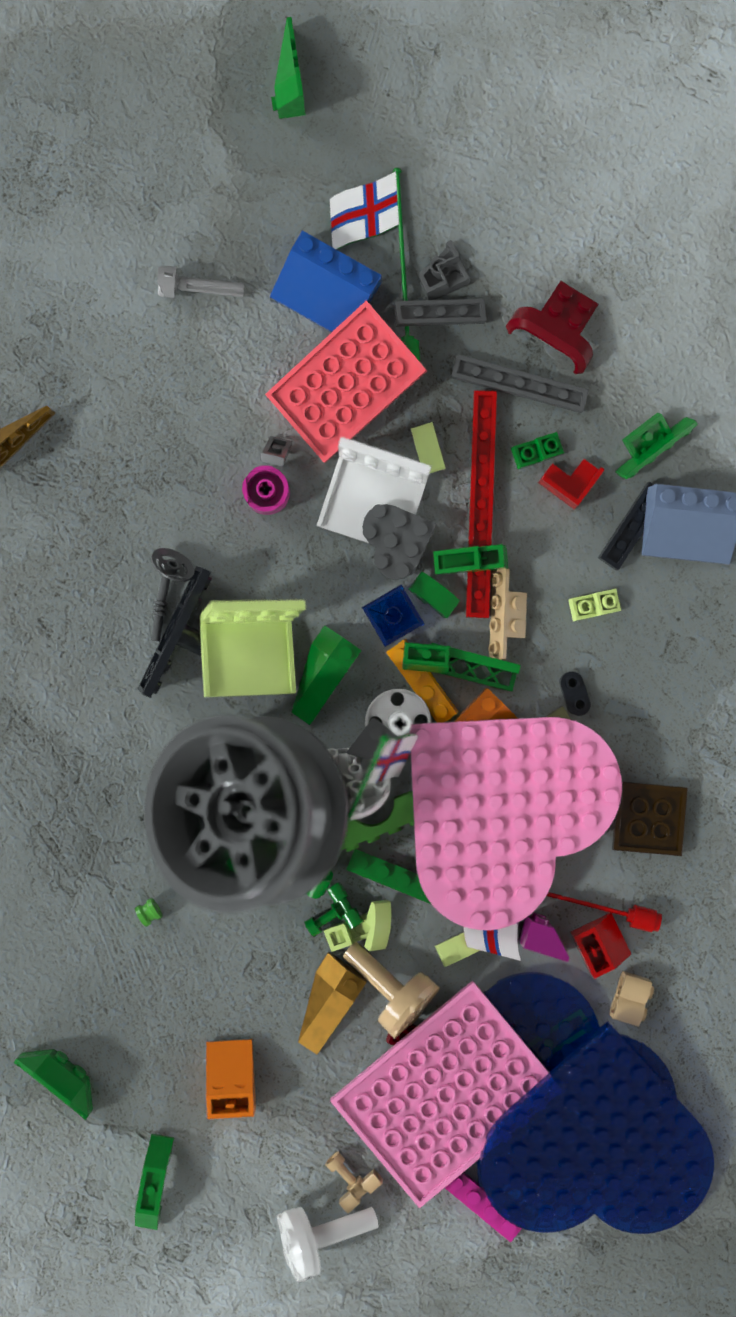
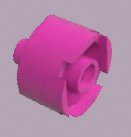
[242,465,290,515]

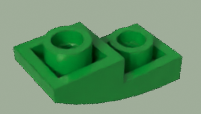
[511,432,564,469]
[408,572,460,618]

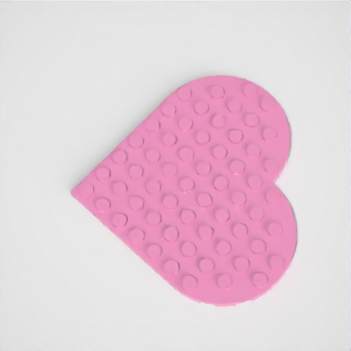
[409,717,622,930]

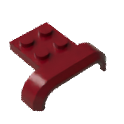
[506,280,599,374]

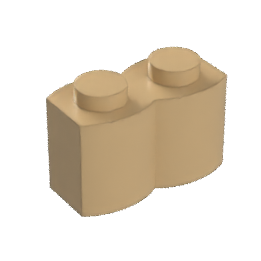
[609,971,654,1027]

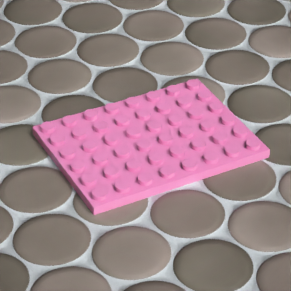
[330,980,563,1209]

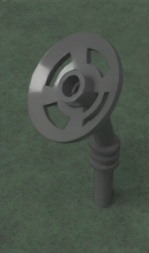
[151,548,194,642]

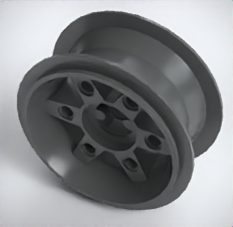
[144,716,348,913]

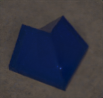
[362,584,424,647]

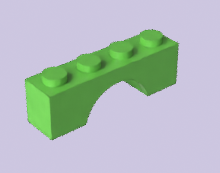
[341,790,414,852]

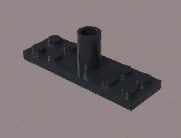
[137,566,212,698]

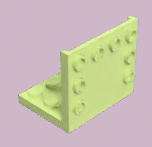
[199,600,306,697]

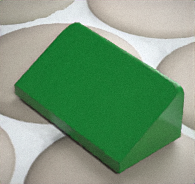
[402,642,451,673]

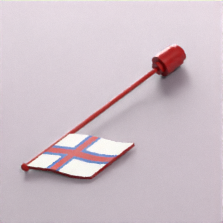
[463,892,662,961]

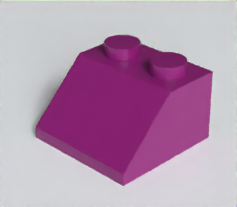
[518,912,569,962]

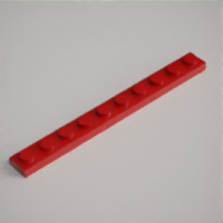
[466,390,497,618]

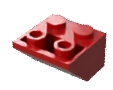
[570,913,631,979]

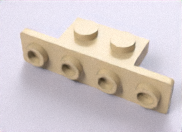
[488,569,527,660]

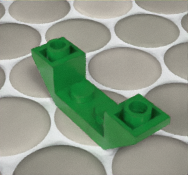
[135,1134,174,1230]

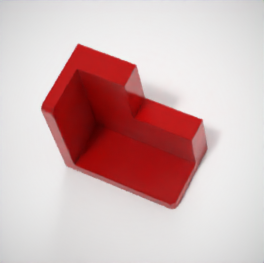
[538,459,605,509]

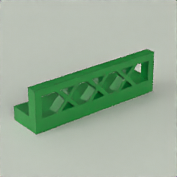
[431,643,521,692]

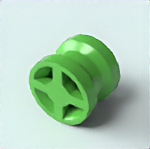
[135,898,163,927]

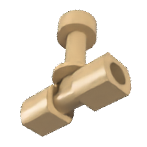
[325,1152,383,1213]

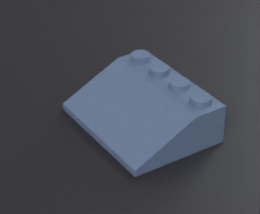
[642,484,736,564]

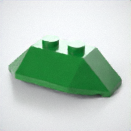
[13,1049,93,1120]

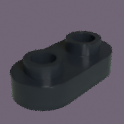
[559,672,591,716]

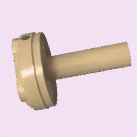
[343,942,440,1038]

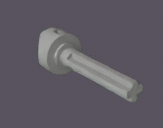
[157,266,244,298]

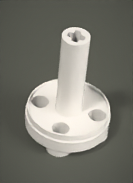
[365,689,431,737]
[277,1207,378,1283]

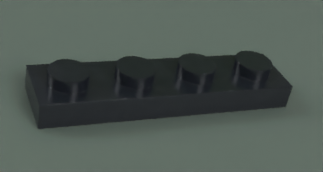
[598,482,654,571]

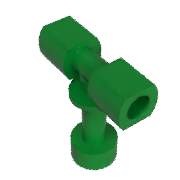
[304,882,364,937]

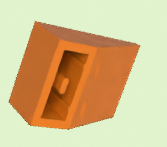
[206,1039,256,1119]

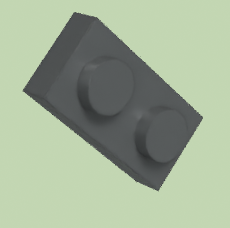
[260,436,292,467]

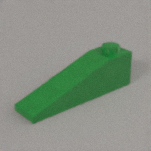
[271,17,305,119]
[291,625,362,725]

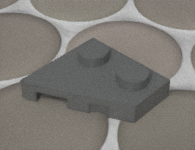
[346,717,398,759]

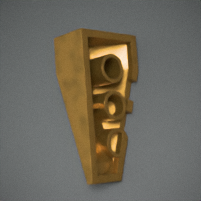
[0,406,55,468]
[298,952,367,1054]

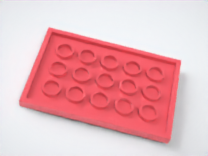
[265,301,427,463]

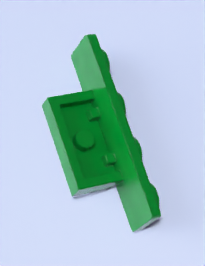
[615,412,698,479]

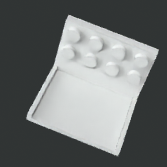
[317,437,431,543]

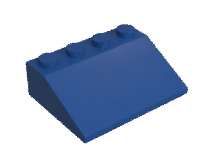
[270,230,382,332]

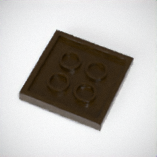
[612,782,688,856]

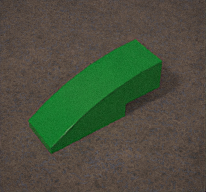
[433,544,508,574]

